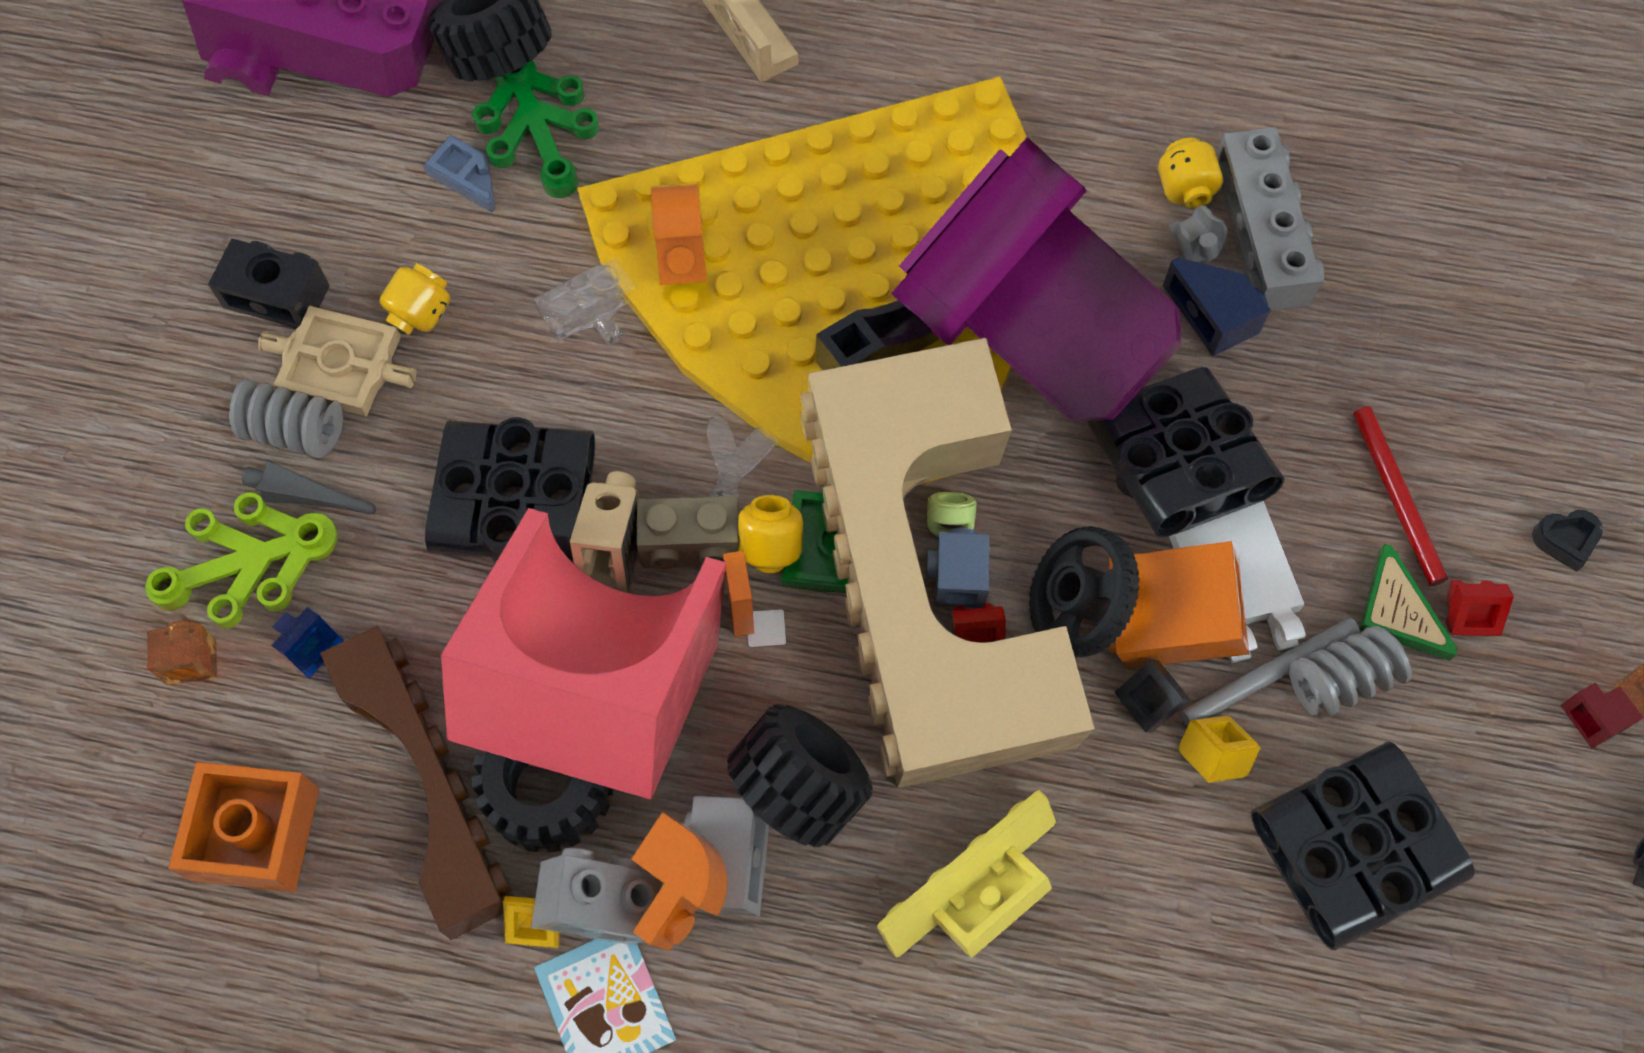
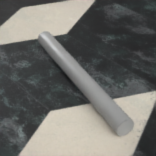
[1180,617,1360,727]

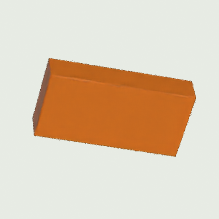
[723,550,754,637]

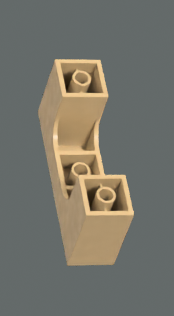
[800,338,1095,789]

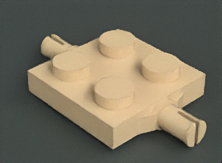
[258,306,417,417]

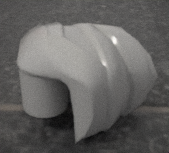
[1168,205,1228,263]

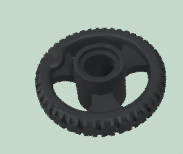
[1029,526,1140,658]

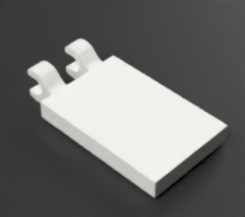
[1169,487,1306,663]

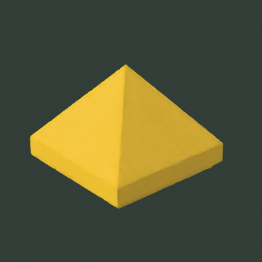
[503,896,560,948]

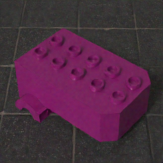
[182,0,441,97]
[891,137,1181,421]

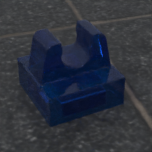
[271,607,344,679]

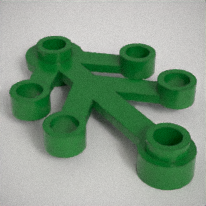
[472,60,599,198]

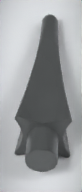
[242,460,376,514]

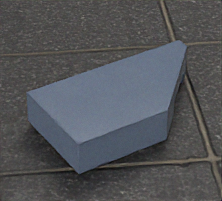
[423,135,496,213]

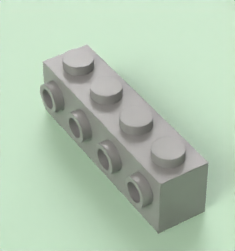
[1216,127,1324,310]

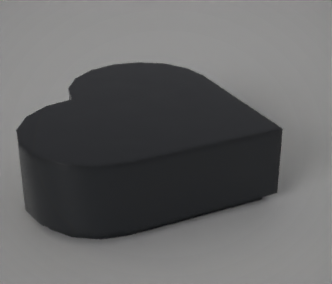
[1532,510,1603,572]

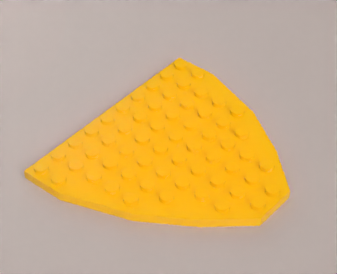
[577,77,1027,485]

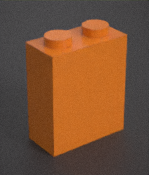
[1109,541,1250,669]

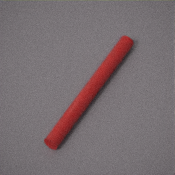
[1353,406,1449,586]

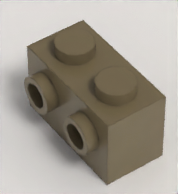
[637,496,739,569]

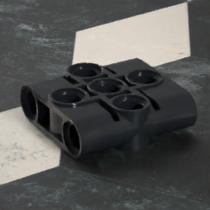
[1087,367,1285,537]
[425,417,595,563]
[1251,741,1475,950]

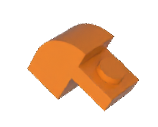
[651,182,707,285]
[631,812,728,951]

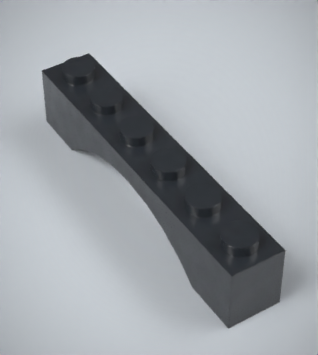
[816,300,940,370]

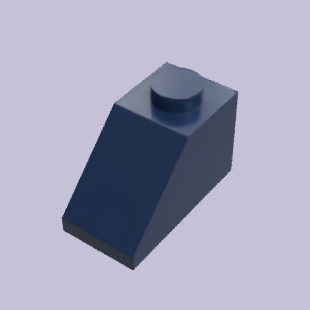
[1163,258,1270,356]

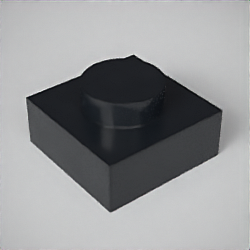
[1114,659,1191,733]

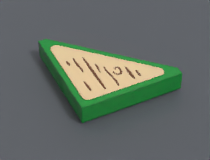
[1359,544,1458,661]

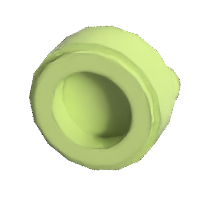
[927,492,977,537]

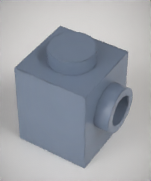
[926,528,989,608]

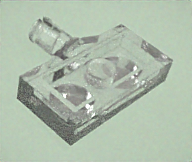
[534,258,637,345]

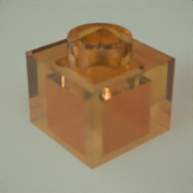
[147,620,217,685]

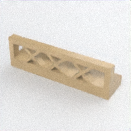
[702,0,798,83]

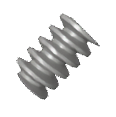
[229,378,343,458]
[1289,626,1412,716]

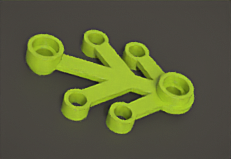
[145,492,338,629]

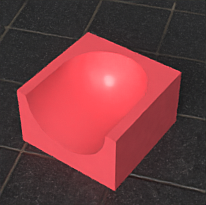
[441,508,726,800]

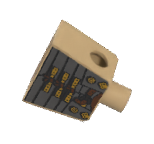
[570,471,639,593]

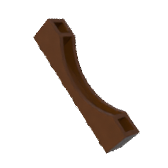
[320,626,512,940]

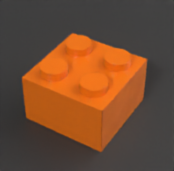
[168,762,319,893]

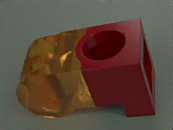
[1560,664,1644,748]

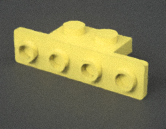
[877,790,1056,958]

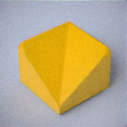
[1179,715,1261,783]

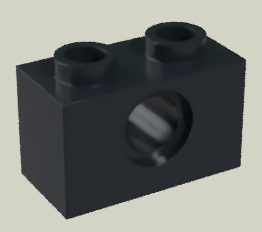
[208,238,330,328]

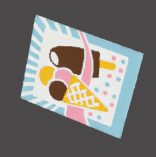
[534,939,676,1053]

